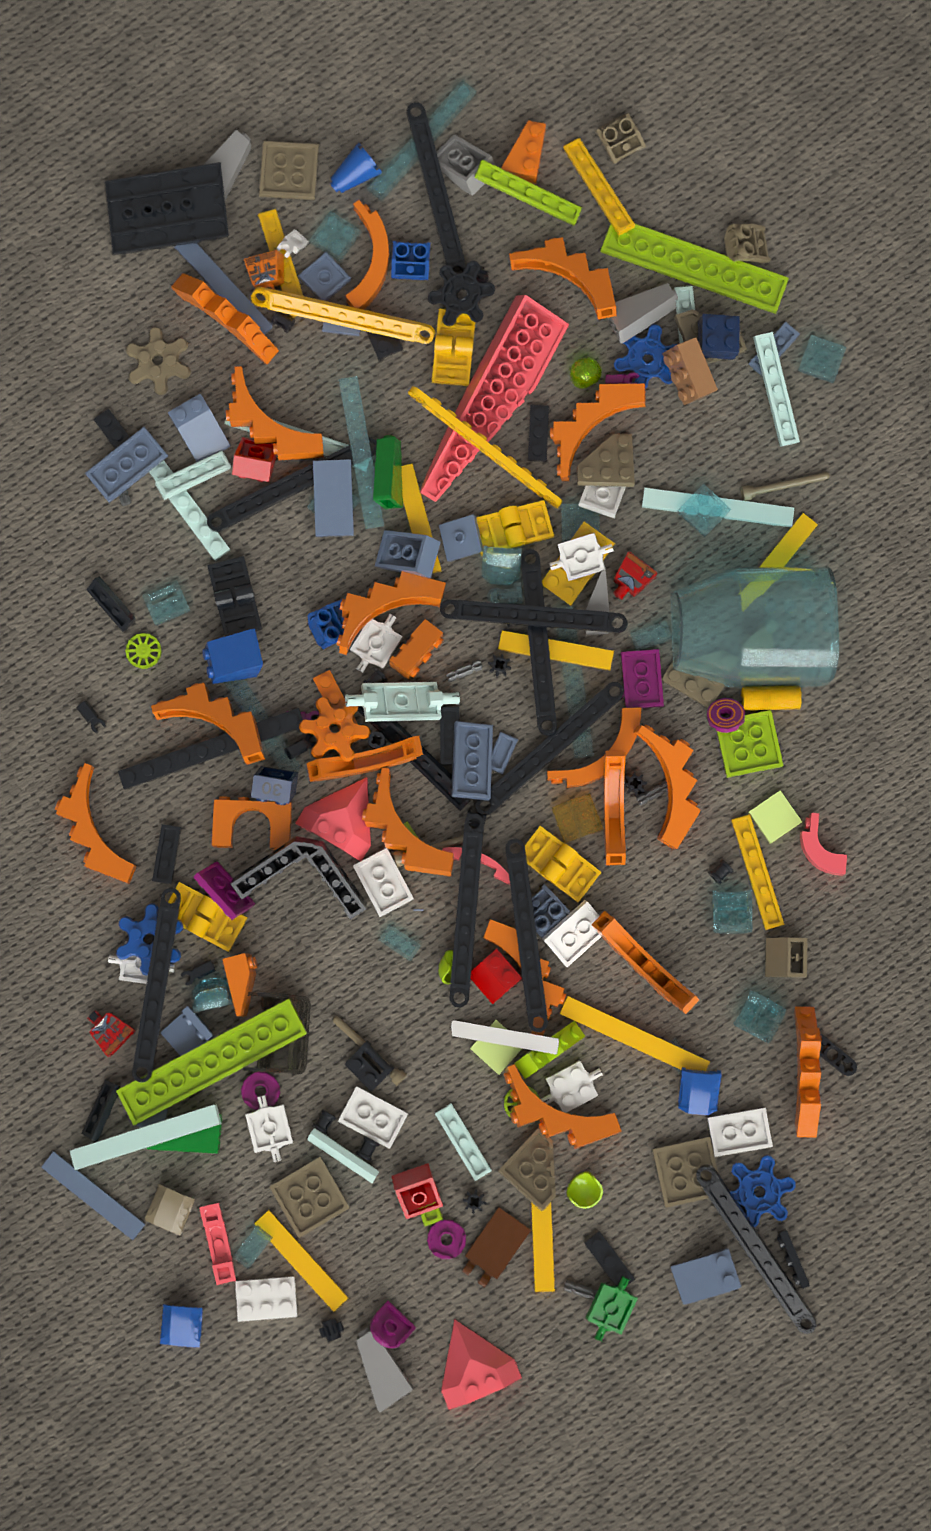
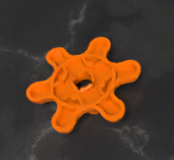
[299,697,371,762]

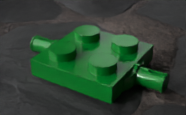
[585,1276,638,1341]

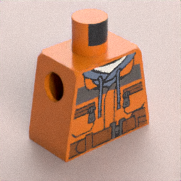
[244,250,284,290]

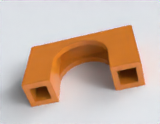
[212,796,292,850]

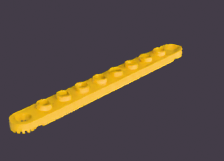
[251,287,435,344]
[408,386,562,508]

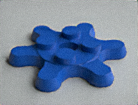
[614,325,678,389]
[116,903,183,976]
[730,1156,796,1227]

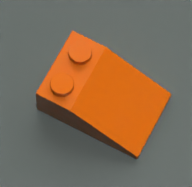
[222,953,258,1017]

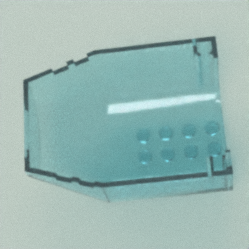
[671,567,839,687]

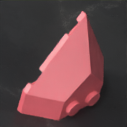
[295,777,371,862]
[441,1319,522,1410]

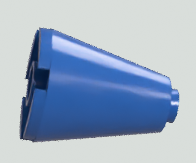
[330,143,382,193]

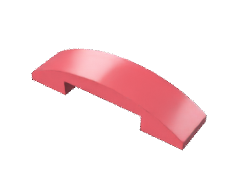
[442,847,510,885]
[199,1203,236,1285]

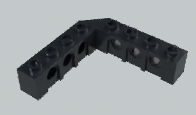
[231,836,367,920]

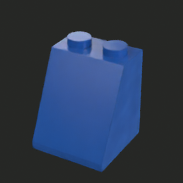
[203,629,263,684]

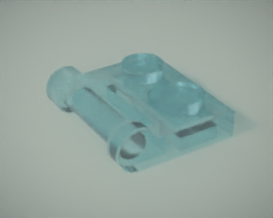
[142,580,190,626]

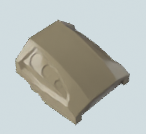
[595,113,646,164]
[724,224,770,263]
[144,1184,196,1236]

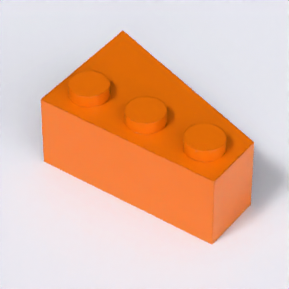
[501,121,546,184]
[389,619,444,680]

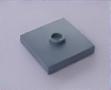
[298,252,351,301]
[439,514,484,562]

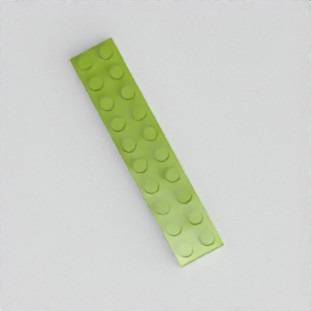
[601,224,789,314]
[116,999,308,1126]

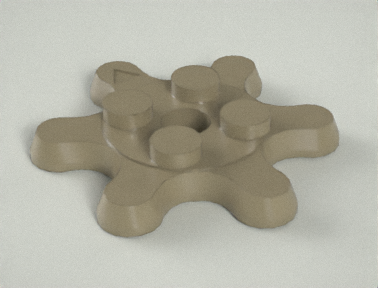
[126,327,191,395]

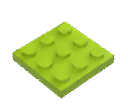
[716,710,784,778]

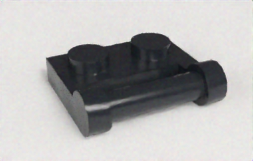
[345,1040,395,1092]

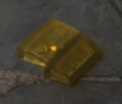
[552,794,603,843]

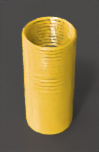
[741,685,801,711]

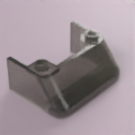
[243,992,311,1074]

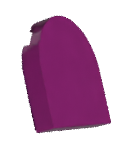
[370,1300,416,1348]

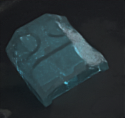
[482,546,522,585]
[712,890,753,934]
[192,977,233,1013]
[733,990,787,1044]

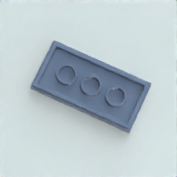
[85,427,168,503]
[313,460,354,537]
[452,721,493,801]

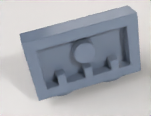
[161,1006,215,1056]

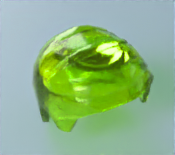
[570,357,602,389]

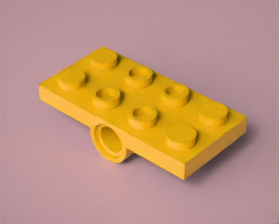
[432,309,475,386]
[476,500,554,556]
[542,521,616,606]
[525,826,601,903]
[168,882,248,952]

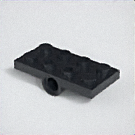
[207,556,263,637]

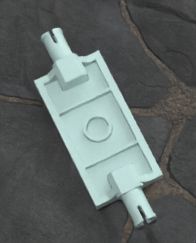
[345,682,460,722]

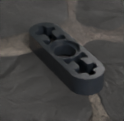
[819,1034,857,1076]

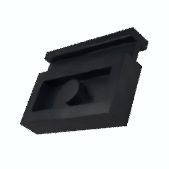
[366,331,403,360]

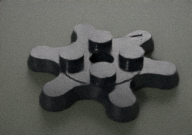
[427,261,496,326]

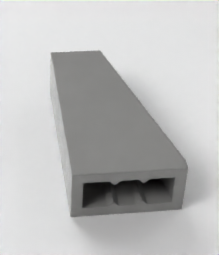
[204,130,252,200]
[608,283,678,344]
[356,1327,413,1413]

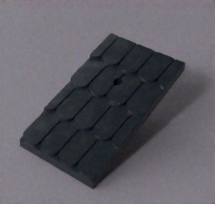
[104,162,229,255]

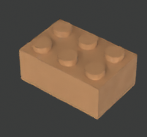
[663,337,718,405]

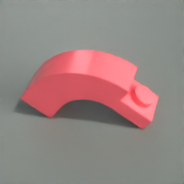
[800,813,847,876]

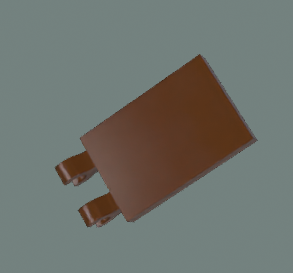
[462,1207,531,1288]

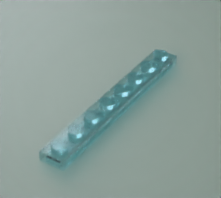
[367,80,476,202]

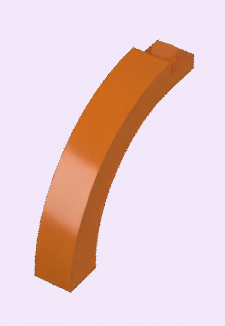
[345,200,389,310]
[547,708,641,788]
[306,736,423,782]
[604,750,626,865]

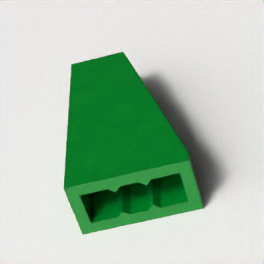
[373,435,403,509]
[147,1114,222,1154]

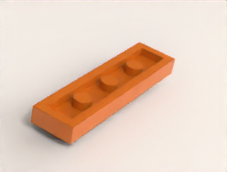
[313,670,361,744]

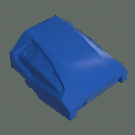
[391,241,431,280]
[307,600,360,649]
[678,1068,721,1115]
[160,1304,203,1347]

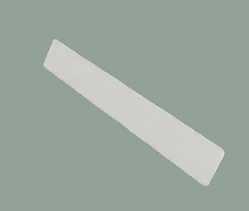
[451,1020,559,1054]

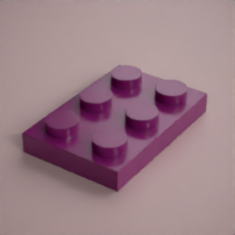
[621,649,664,708]
[194,861,255,920]

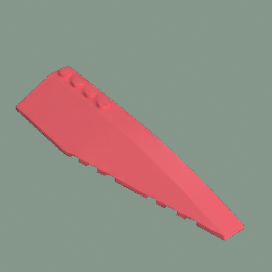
[419,295,569,502]

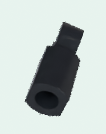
[76,700,107,734]
[284,733,316,760]
[180,959,216,986]

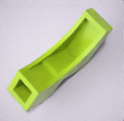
[514,1021,586,1079]

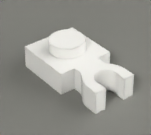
[276,230,309,258]

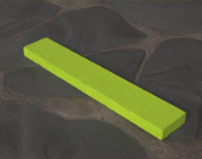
[474,159,582,225]

